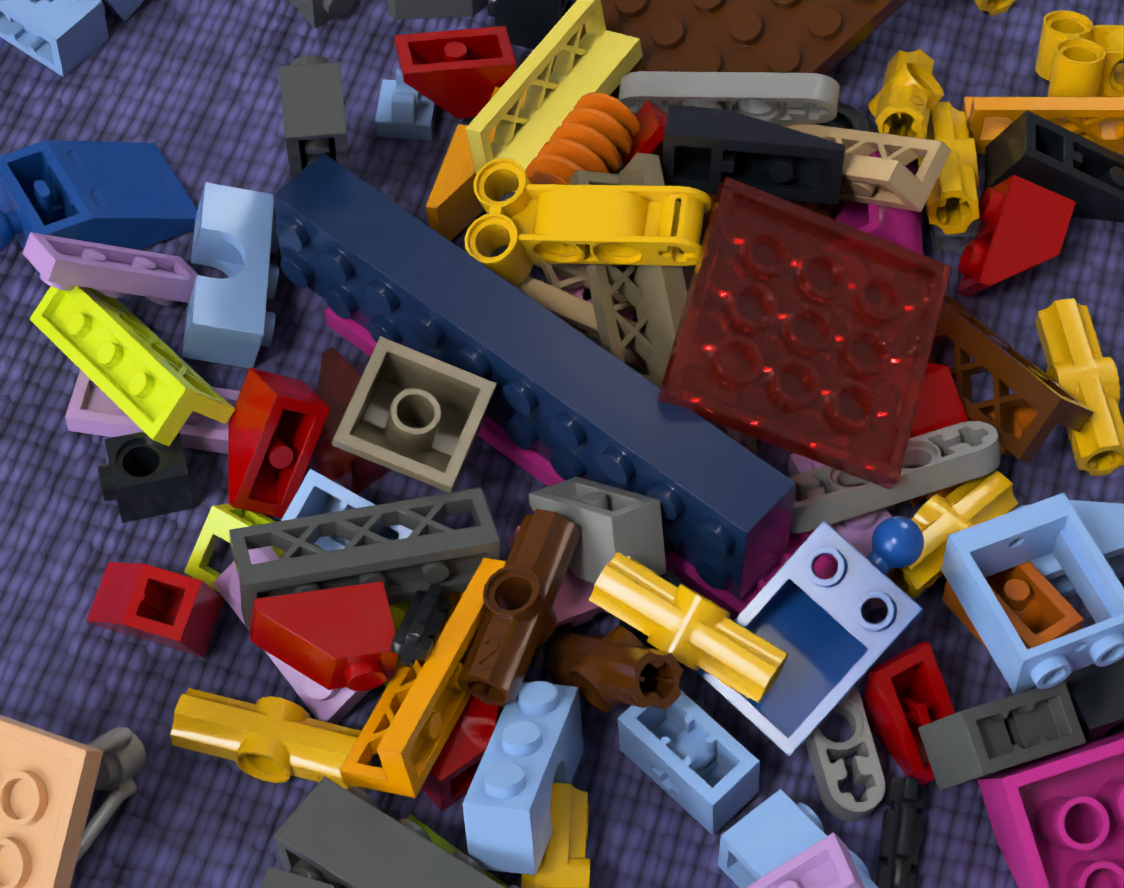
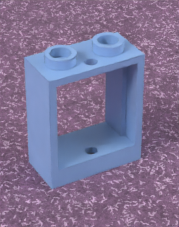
[941,493,1124,694]

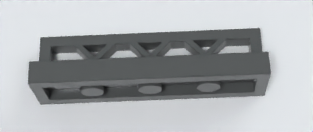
[229,487,500,630]

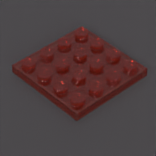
[657,177,951,489]

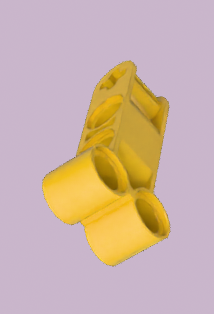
[1035,10,1124,97]
[465,158,712,286]

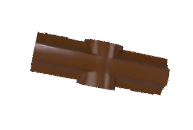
[457,509,581,707]
[545,626,684,713]

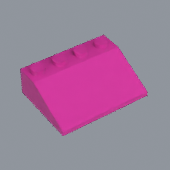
[977,731,1124,888]

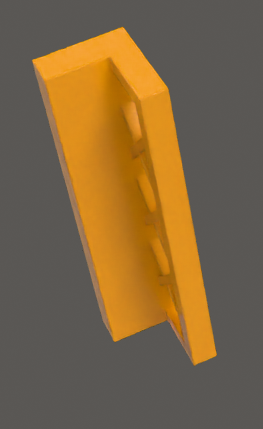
[962,97,1124,154]
[339,558,519,798]

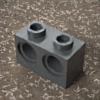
[918,680,1086,791]

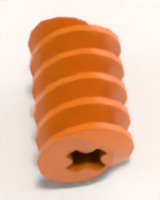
[525,92,641,185]

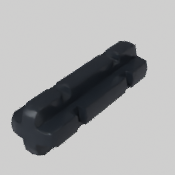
[390,584,452,667]
[875,776,926,888]

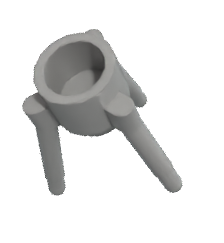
[76,727,146,864]

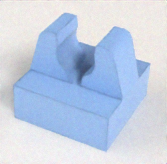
[375,69,437,141]

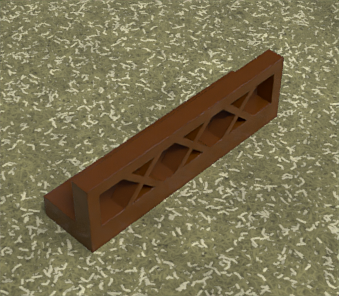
[886,273,1094,463]

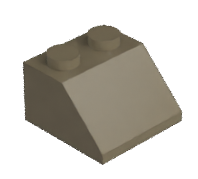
[332,336,497,493]

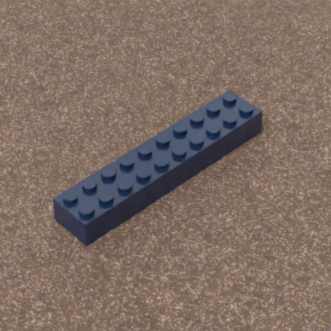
[273,153,796,600]

